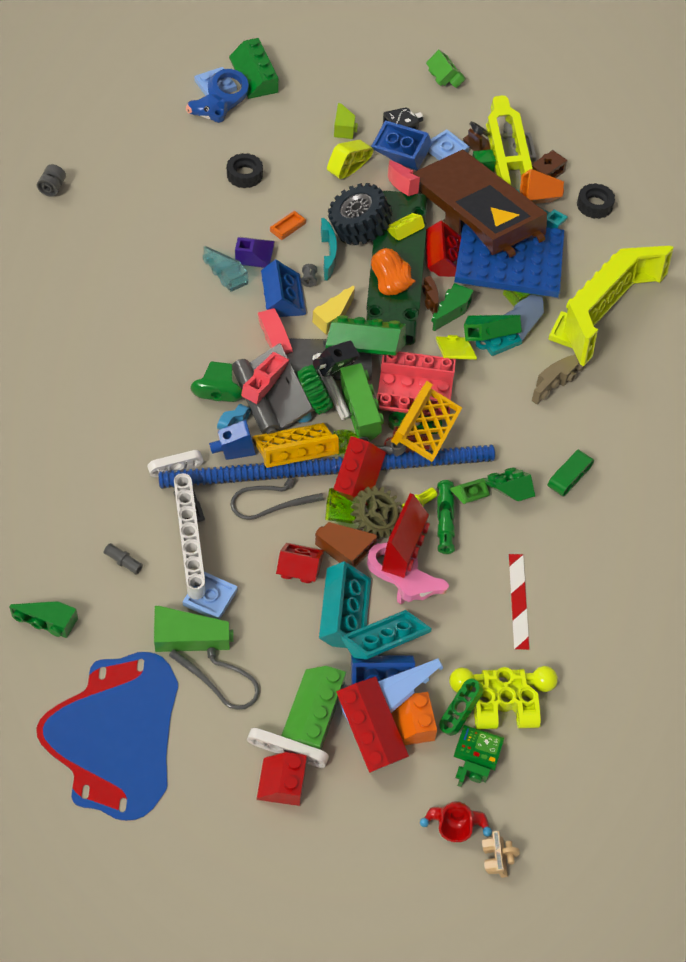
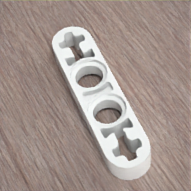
[247,728,329,768]

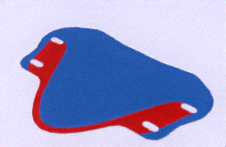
[36,652,178,821]

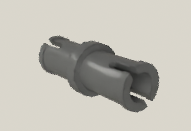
[103,543,143,575]

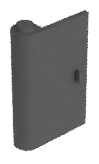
[287,338,372,381]
[232,343,314,434]

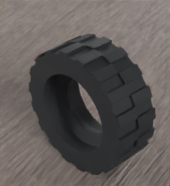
[226,153,263,188]
[577,183,615,219]

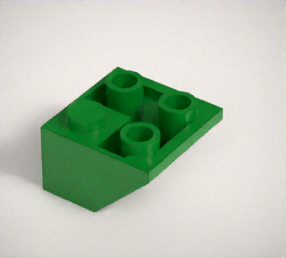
[484,467,535,502]

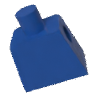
[209,420,256,460]

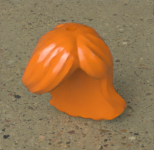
[371,248,415,295]

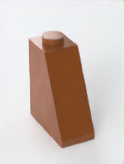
[315,522,377,568]

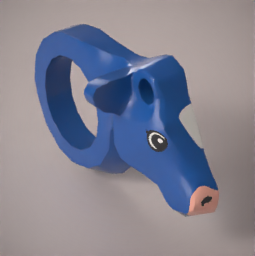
[186,69,249,123]

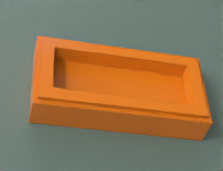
[270,211,306,240]

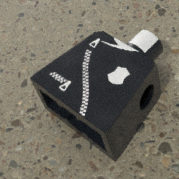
[382,107,423,130]
[313,340,360,377]

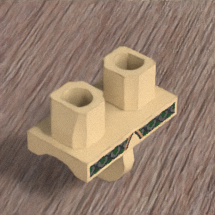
[482,831,520,878]

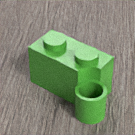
[426,49,466,88]

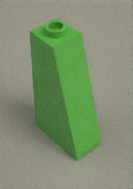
[154,606,234,652]

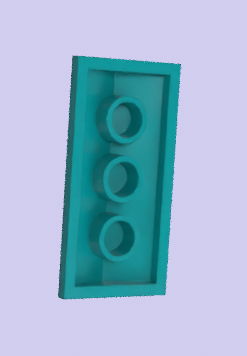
[341,610,432,659]

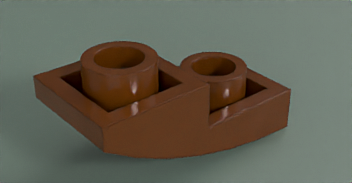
[422,275,439,314]

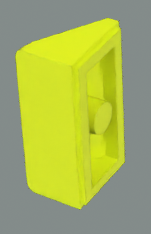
[387,213,425,241]

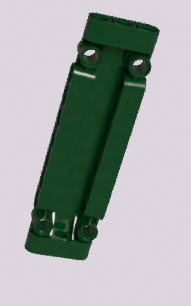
[366,191,427,345]

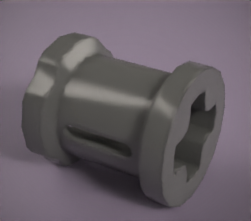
[301,264,317,287]

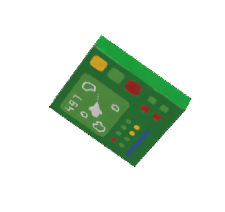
[453,725,504,770]

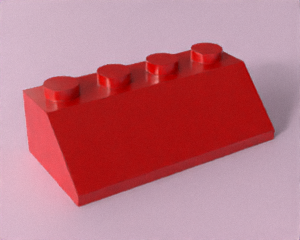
[381,493,430,578]
[336,677,409,773]

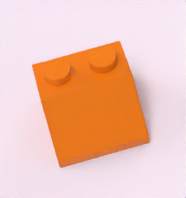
[391,692,437,745]

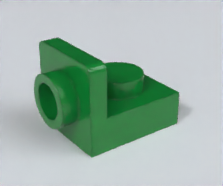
[455,761,490,787]

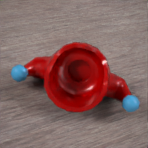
[420,802,492,842]

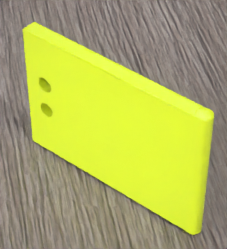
[435,335,477,360]

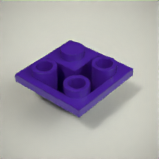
[235,237,275,268]

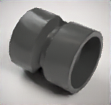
[37,164,66,197]

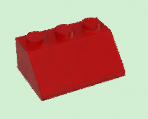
[425,220,461,277]
[332,436,386,506]

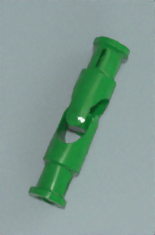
[437,480,455,554]

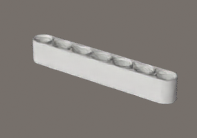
[174,473,206,600]

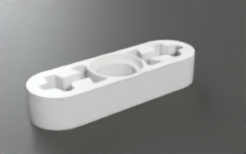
[147,450,204,477]

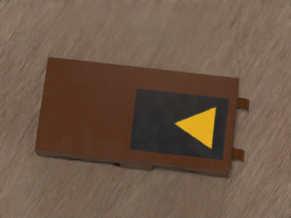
[413,149,547,258]

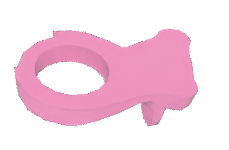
[367,543,449,604]

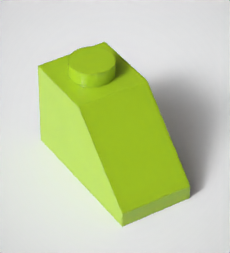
[334,103,358,139]

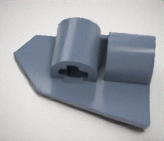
[504,295,544,340]

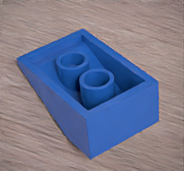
[371,120,432,170]

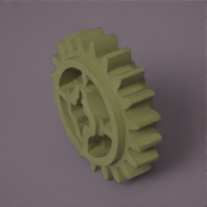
[350,486,402,540]

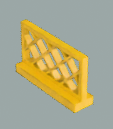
[391,381,462,462]
[252,423,339,468]

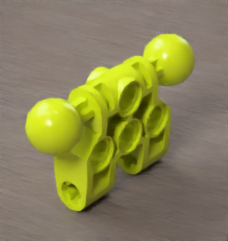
[449,666,558,729]

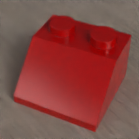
[276,543,324,583]
[257,752,307,806]

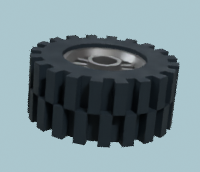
[328,183,393,245]

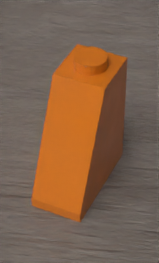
[520,169,564,204]

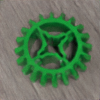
[297,365,333,414]

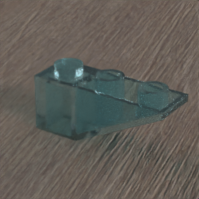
[202,246,248,292]

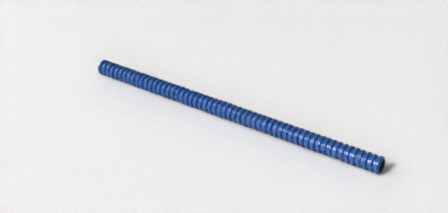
[158,444,495,489]

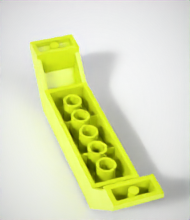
[564,246,674,366]

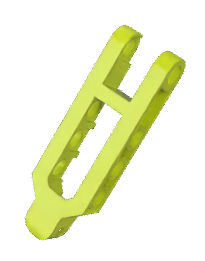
[486,95,532,185]

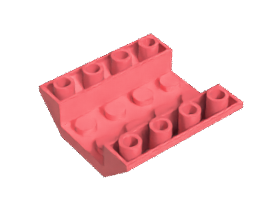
[376,351,456,416]

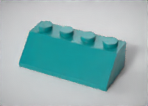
[319,561,371,648]

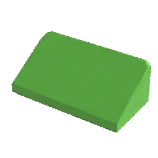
[450,478,490,504]

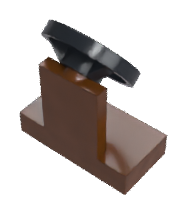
[463,121,491,151]

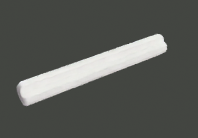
[313,353,350,420]

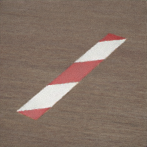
[509,554,529,650]

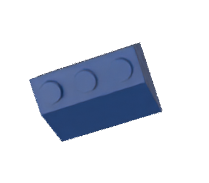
[261,259,306,317]
[351,655,415,694]

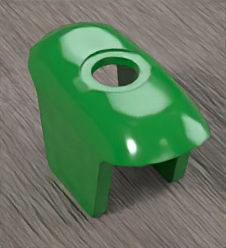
[190,361,243,402]

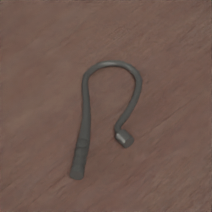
[230,478,324,520]
[169,648,259,710]

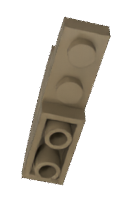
[532,354,586,405]

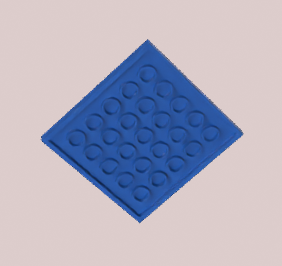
[454,222,564,298]

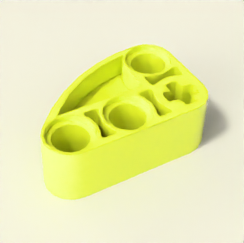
[327,140,374,179]

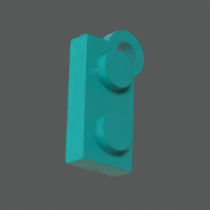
[476,333,523,356]

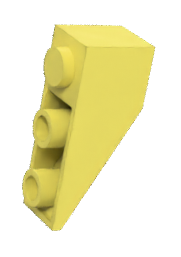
[312,286,355,335]

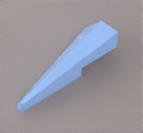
[340,658,443,723]

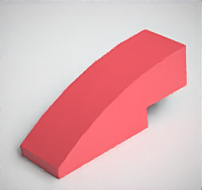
[388,160,420,196]
[258,308,293,354]
[241,352,289,404]

